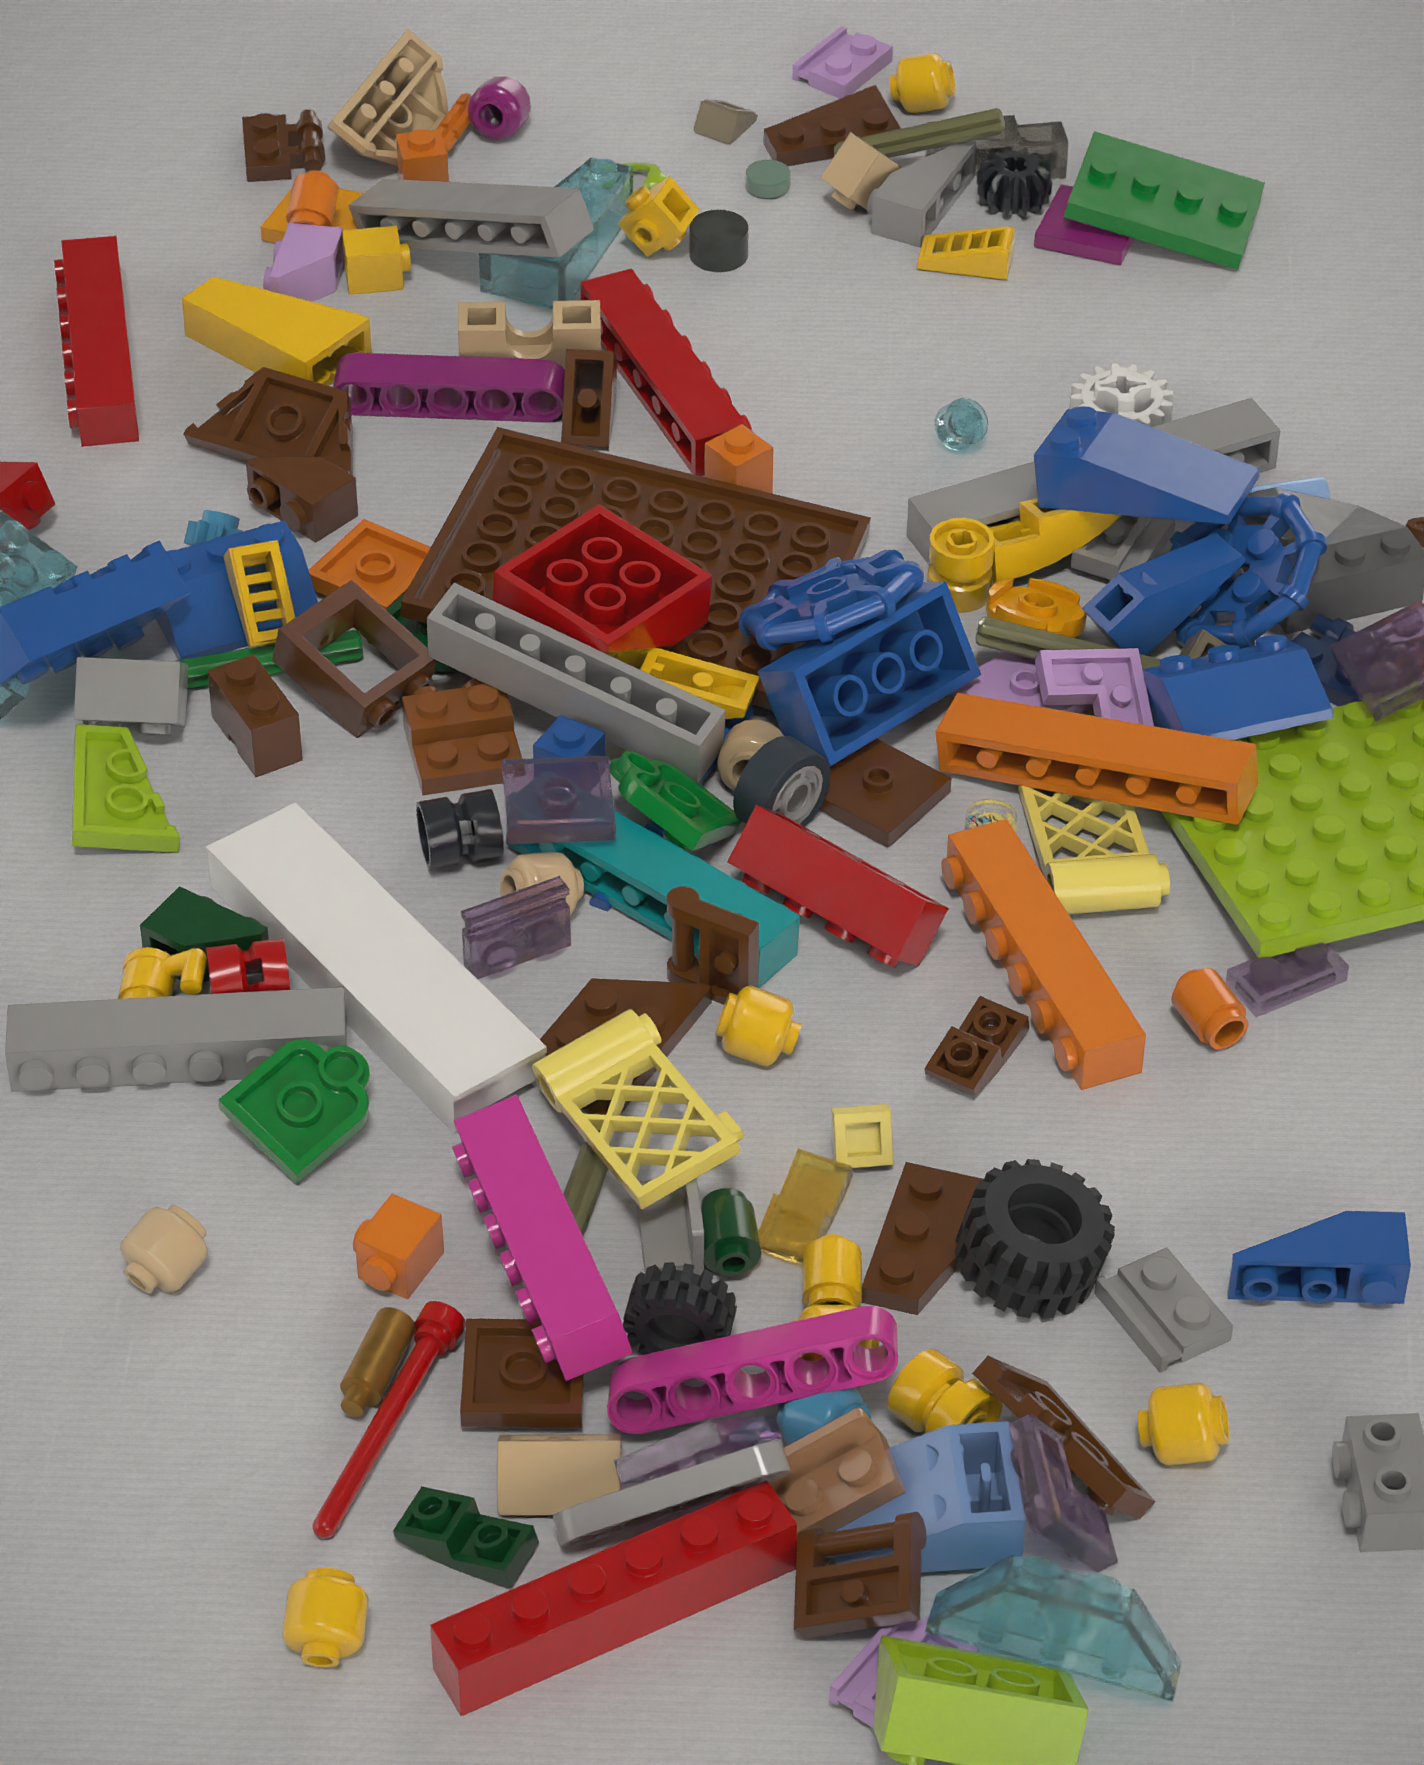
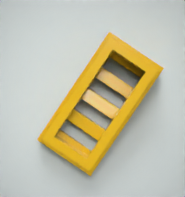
[917,227,1015,280]
[223,540,295,649]

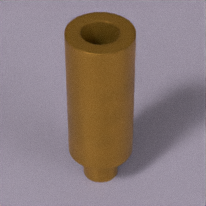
[340,1307,416,1417]

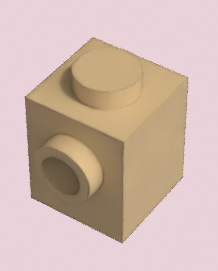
[820,133,902,211]

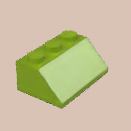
[873,1635,1089,1765]

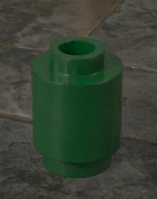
[701,1188,761,1276]

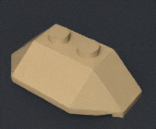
[327,29,449,167]

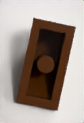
[561,349,618,448]

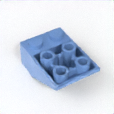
[833,1421,1025,1572]

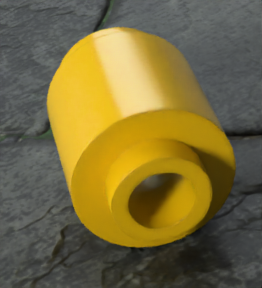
[803,1234,862,1308]

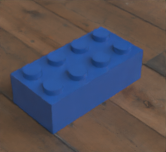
[758,582,981,766]

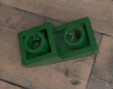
[393,1486,539,1588]

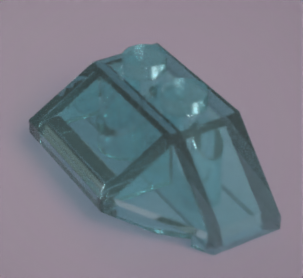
[925,1555,1182,1702]

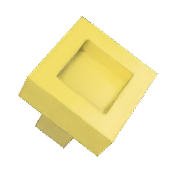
[831,1104,893,1169]

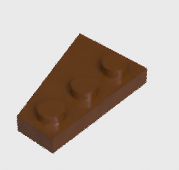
[764,85,901,166]

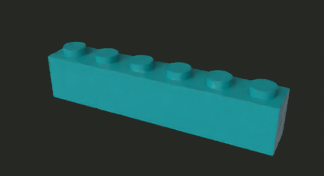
[506,773,800,988]

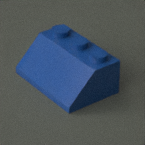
[155,520,318,660]
[1143,635,1333,740]

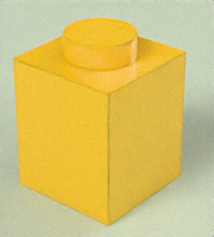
[342,226,411,295]

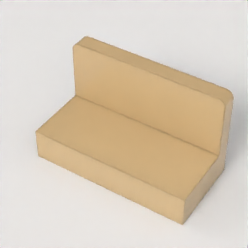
[497,1434,621,1515]

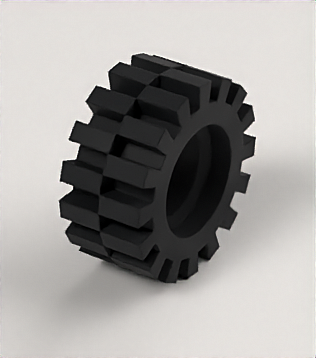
[622,1262,737,1355]

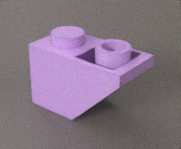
[263,223,344,302]

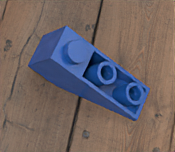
[1082,533,1246,656]
[1227,1211,1411,1304]

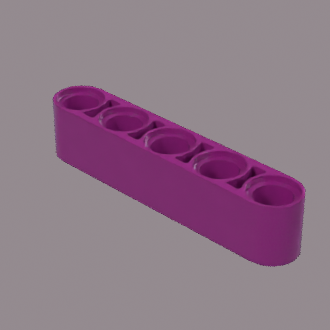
[333,352,565,422]

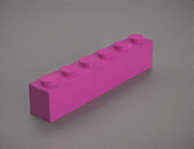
[452,1095,633,1381]

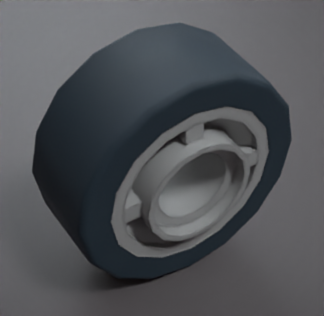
[733,736,831,827]

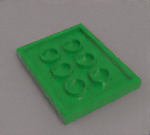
[1064,131,1265,270]

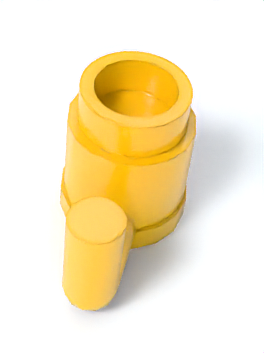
[118,947,207,999]

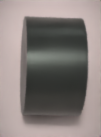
[689,209,749,272]

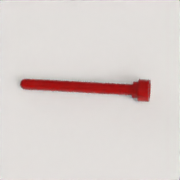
[312,1301,466,1539]

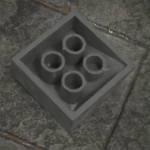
[1226,487,1424,634]

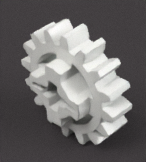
[1070,363,1174,427]

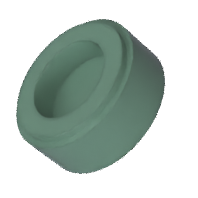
[746,160,790,199]

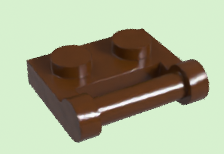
[667,886,759,1005]
[794,1511,927,1639]

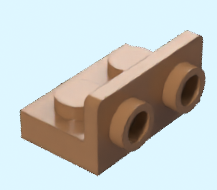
[769,1408,906,1538]

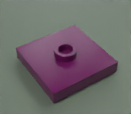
[1034,184,1134,265]

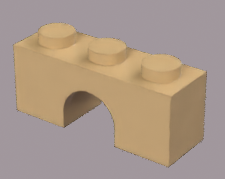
[458,300,601,369]

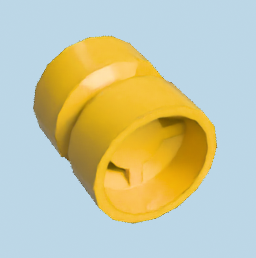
[927,518,994,613]
[887,1348,1003,1434]

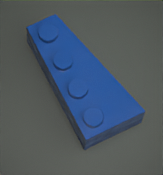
[0,540,190,685]

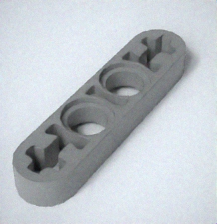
[553,1440,791,1547]

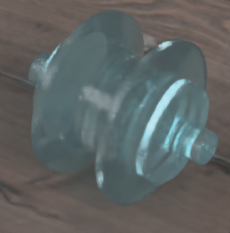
[935,398,988,450]

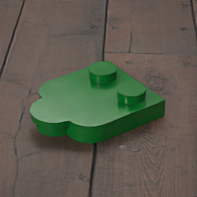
[608,750,742,851]
[218,1040,370,1184]

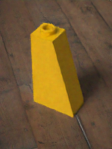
[182,276,372,386]

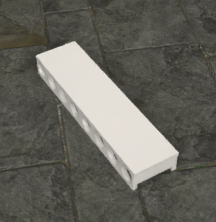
[206,802,547,1134]

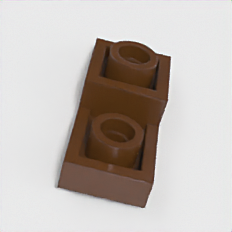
[924,996,1030,1096]

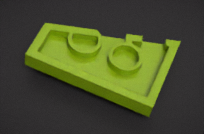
[72,724,180,853]

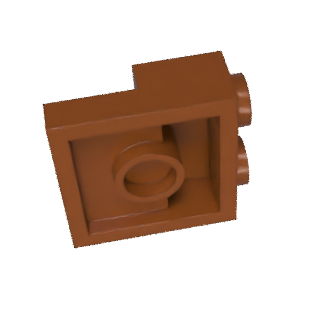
[402,679,525,796]

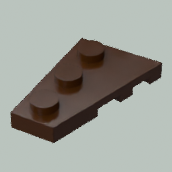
[861,1162,984,1315]
[972,1356,1156,1520]

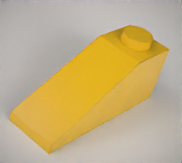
[604,647,760,719]

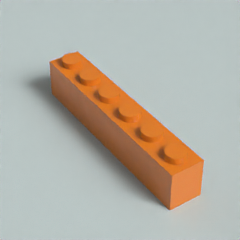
[935,693,1258,825]
[941,819,1146,1090]

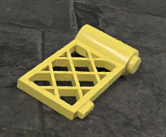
[1017,785,1170,914]
[532,1009,745,1209]

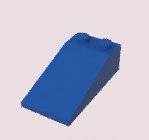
[1034,406,1260,524]

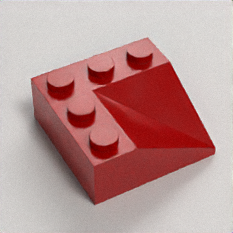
[492,505,713,653]

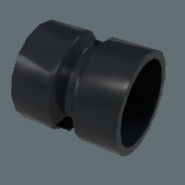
[416,789,504,869]

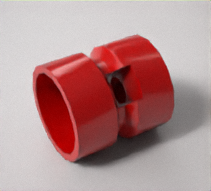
[206,938,291,994]

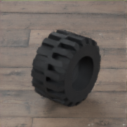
[954,1159,1115,1319]

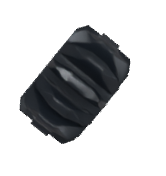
[977,148,1053,218]

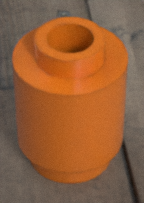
[286,170,339,226]
[1171,968,1248,1049]

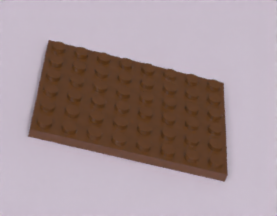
[400,427,871,710]

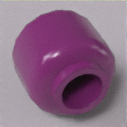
[468,76,531,140]

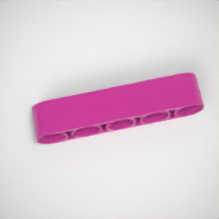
[607,1306,898,1434]

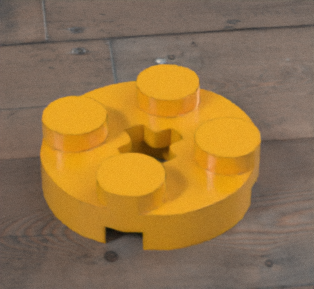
[986,578,1087,638]

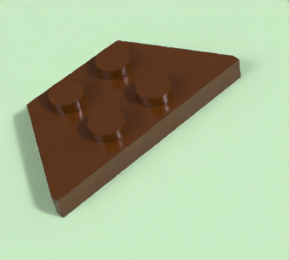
[183,367,353,476]
[540,978,712,1133]

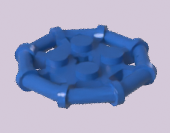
[1170,492,1327,649]
[738,549,924,650]

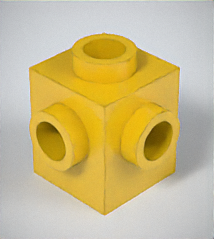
[617,176,700,257]

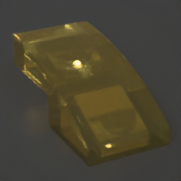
[758,1149,854,1266]

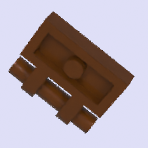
[242,109,325,182]

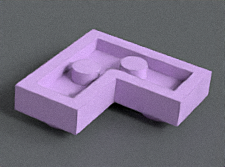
[1035,648,1154,726]

